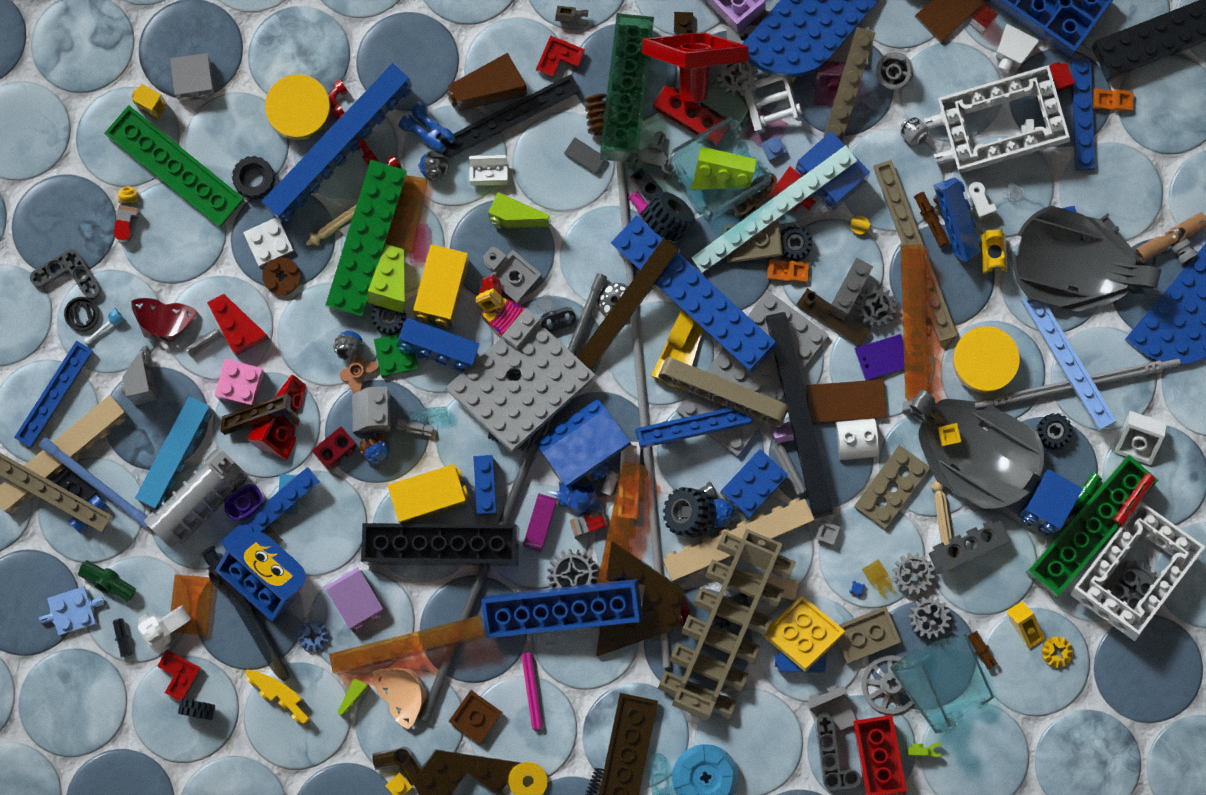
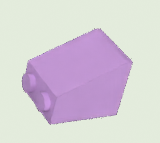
[324,567,384,631]

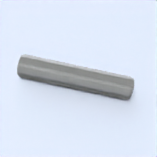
[772,443,806,495]

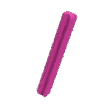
[521,653,542,730]

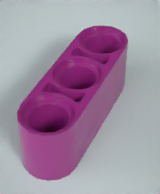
[523,493,557,552]

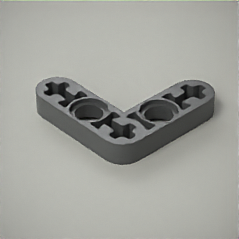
[30,249,100,299]

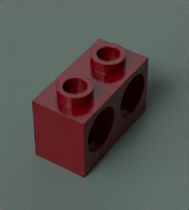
[311,426,357,470]

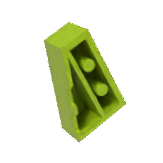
[691,147,757,190]
[367,244,405,313]

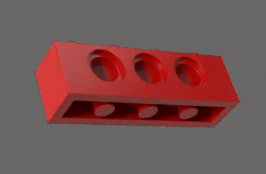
[653,85,729,147]

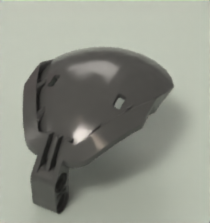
[1012,205,1161,312]
[909,389,1044,509]

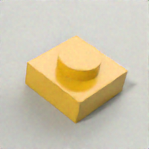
[937,423,961,446]
[385,772,413,795]

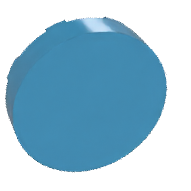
[672,744,739,795]

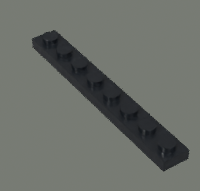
[440,74,580,159]

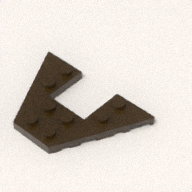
[596,540,684,656]
[412,749,520,795]

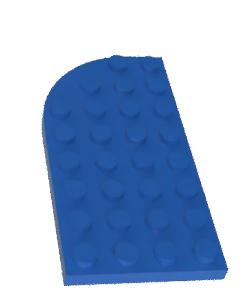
[743,0,879,77]
[1124,243,1206,365]

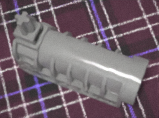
[144,446,249,548]

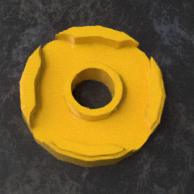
[508,761,548,795]

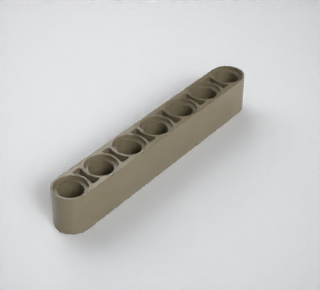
[658,358,789,427]

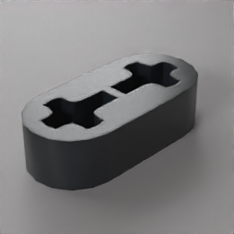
[540,307,576,332]

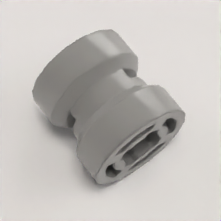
[1171,238,1198,264]

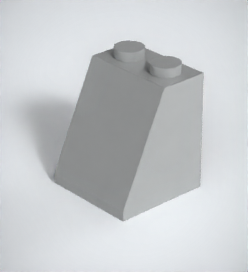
[352,387,391,433]

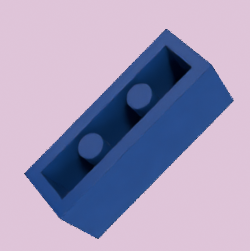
[473,455,497,516]

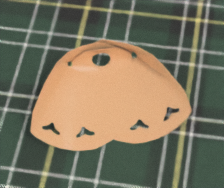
[372,668,427,729]

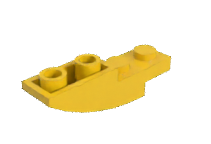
[245,670,311,724]

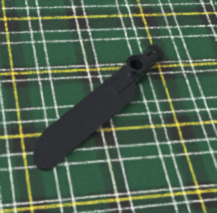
[199,546,290,681]

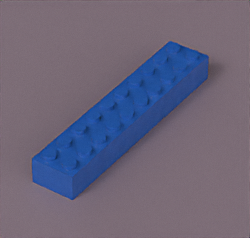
[261,63,412,223]
[611,215,778,373]

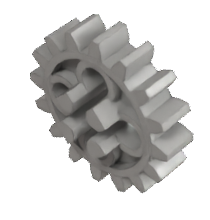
[892,552,935,595]
[908,596,951,639]

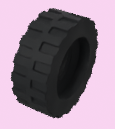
[232,156,275,200]

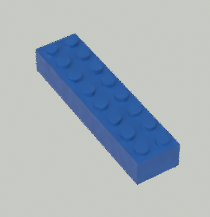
[481,579,643,638]

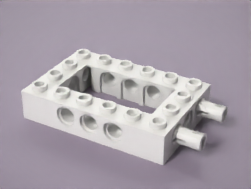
[924,65,1070,174]

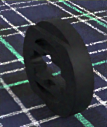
[64,297,99,332]

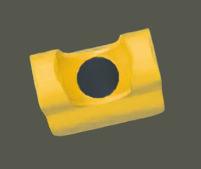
[980,229,1008,274]

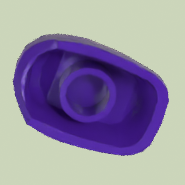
[224,484,265,521]

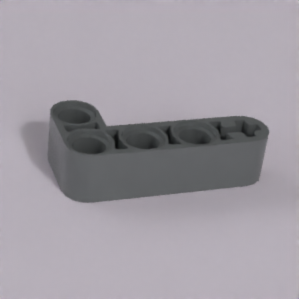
[815,712,861,791]

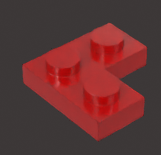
[536,35,585,78]
[157,650,201,701]

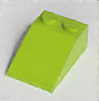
[488,192,551,228]

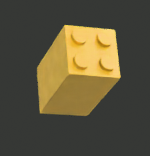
[413,244,470,328]
[387,464,470,523]

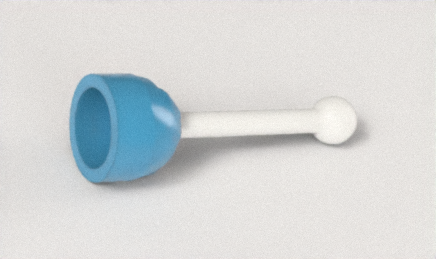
[84,308,125,345]

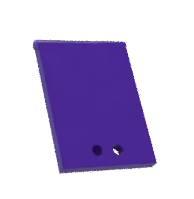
[854,334,912,381]

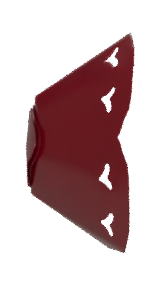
[131,298,197,342]

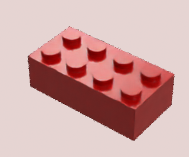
[853,715,907,795]

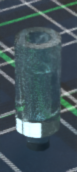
[410,406,448,423]

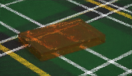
[171,574,213,636]

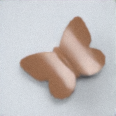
[340,356,379,393]

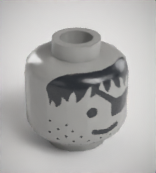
[900,117,929,145]

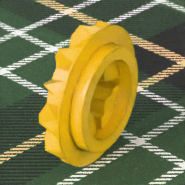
[1042,636,1073,668]

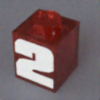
[969,3,998,35]

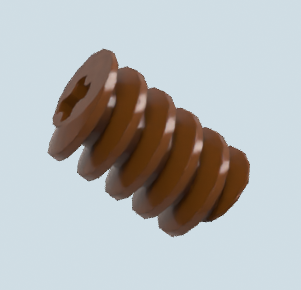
[584,94,611,136]

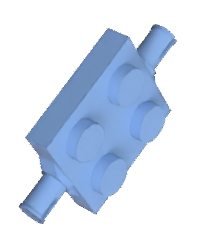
[39,586,105,635]

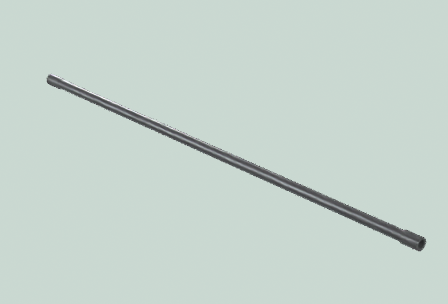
[418,273,607,723]

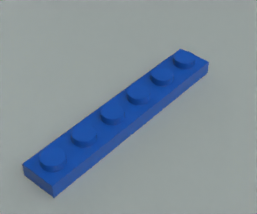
[1071,58,1095,170]
[14,340,94,448]
[635,408,752,449]
[220,467,321,550]

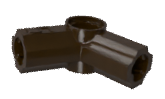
[372,747,421,786]

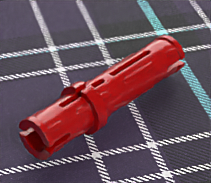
[1113,473,1156,527]

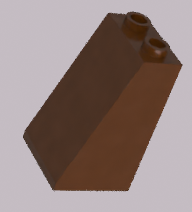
[447,53,527,111]

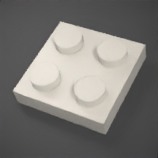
[243,218,294,267]

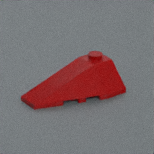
[247,375,306,460]

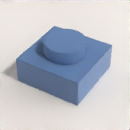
[760,135,786,160]

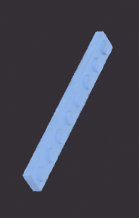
[1021,297,1117,431]

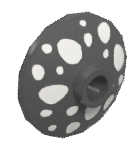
[598,283,628,317]

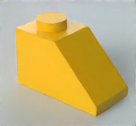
[1006,601,1045,649]

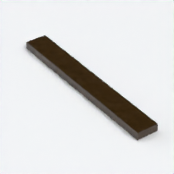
[577,238,680,371]

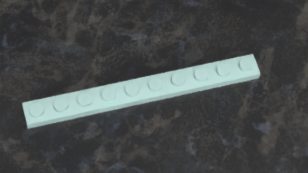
[691,145,858,273]

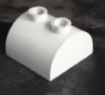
[835,419,879,461]

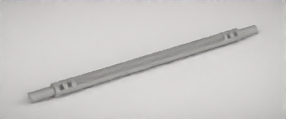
[975,359,1181,410]

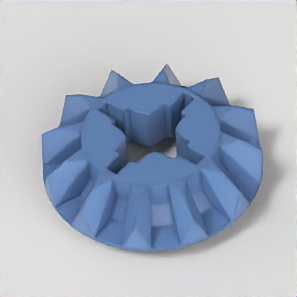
[298,621,329,652]

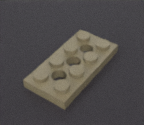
[854,445,930,529]

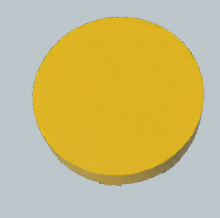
[265,74,331,140]
[952,326,1020,393]

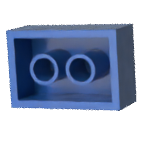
[720,449,788,519]

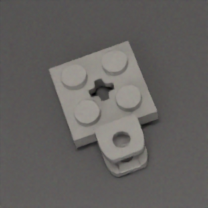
[483,247,542,304]

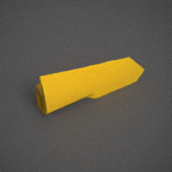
[651,309,703,392]

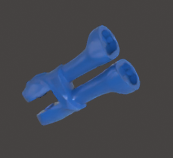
[399,101,455,153]

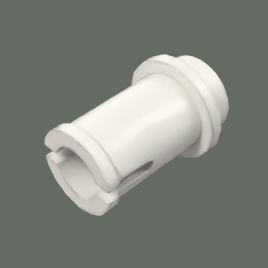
[600,471,620,496]

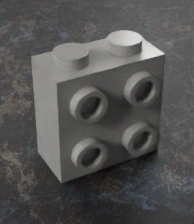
[170,53,215,101]

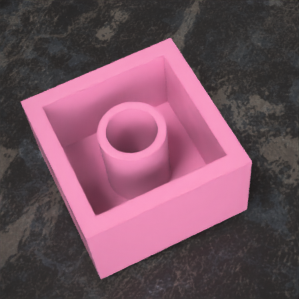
[215,359,265,407]

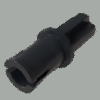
[113,618,133,658]

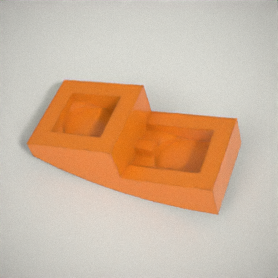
[1092,88,1134,111]
[767,260,809,282]

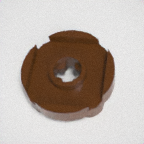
[262,257,301,296]

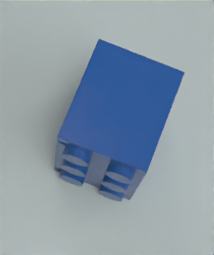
[795,131,870,210]
[1018,469,1083,536]

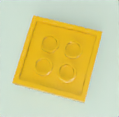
[762,595,845,672]

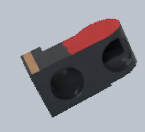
[629,167,663,203]

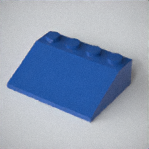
[534,399,631,488]

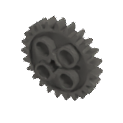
[1102,560,1157,610]

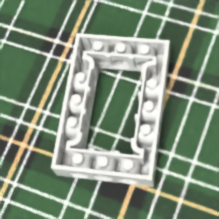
[1071,501,1205,641]

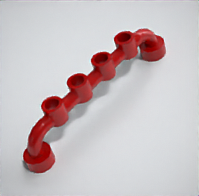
[329,79,401,168]

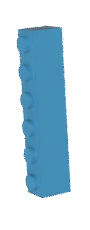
[135,396,213,510]

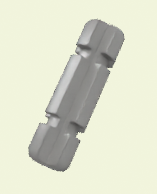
[396,419,434,437]

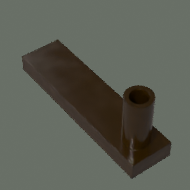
[796,288,870,347]
[220,393,300,435]

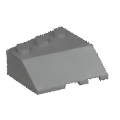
[120,345,158,405]

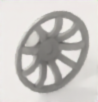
[861,655,920,714]

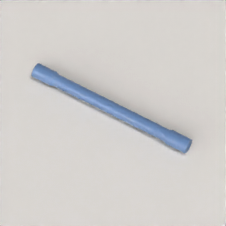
[38,437,148,529]

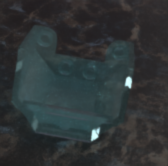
[670,116,772,223]
[890,634,994,734]

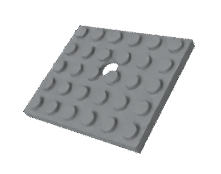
[446,323,596,453]

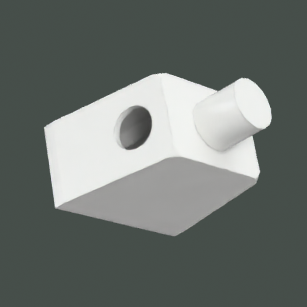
[995,24,1039,73]

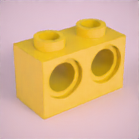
[132,84,167,120]

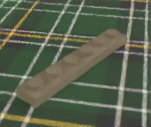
[824,27,876,142]

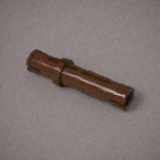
[914,191,950,247]

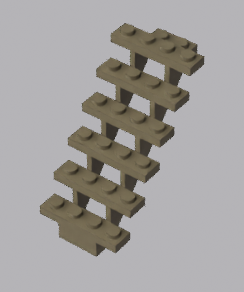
[658,529,796,721]

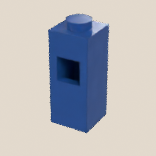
[775,651,827,673]

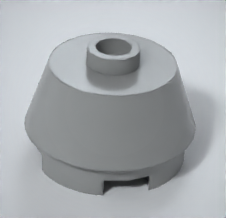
[876,52,914,90]

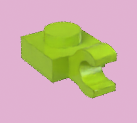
[907,742,941,757]

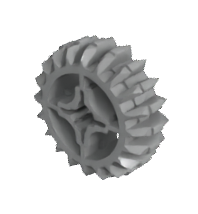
[547,548,599,588]

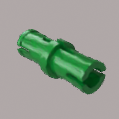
[1073,472,1102,510]

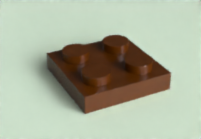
[448,690,503,744]

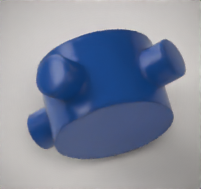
[849,581,865,597]

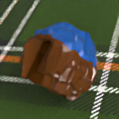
[360,433,390,464]

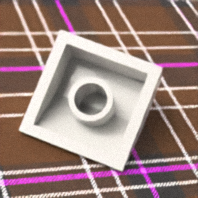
[1114,411,1167,465]

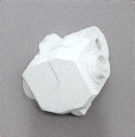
[138,605,191,654]

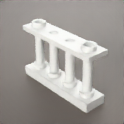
[738,65,803,134]

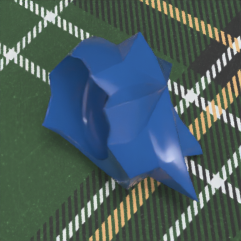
[548,482,604,517]

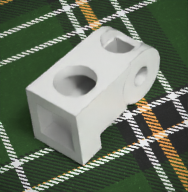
[967,182,997,221]

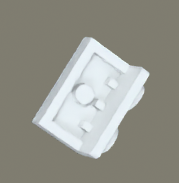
[469,155,508,186]

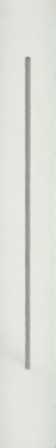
[611,103,671,668]

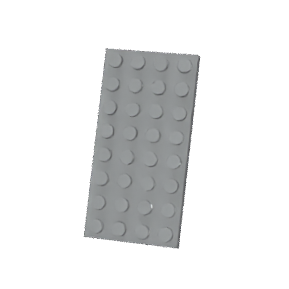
[676,290,828,457]

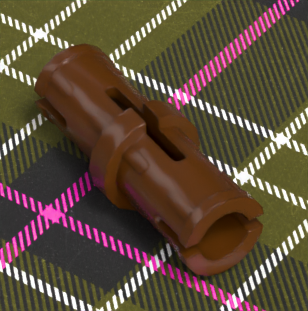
[967,631,998,670]

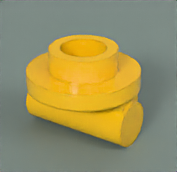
[118,186,138,203]
[850,216,871,235]

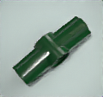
[78,560,136,603]

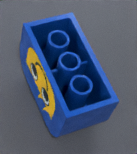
[215,531,306,622]

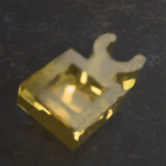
[862,559,893,596]

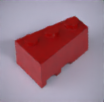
[207,294,270,356]

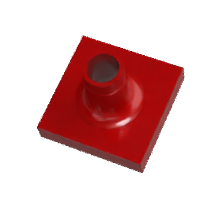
[642,32,749,102]

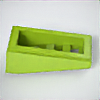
[337,679,369,716]

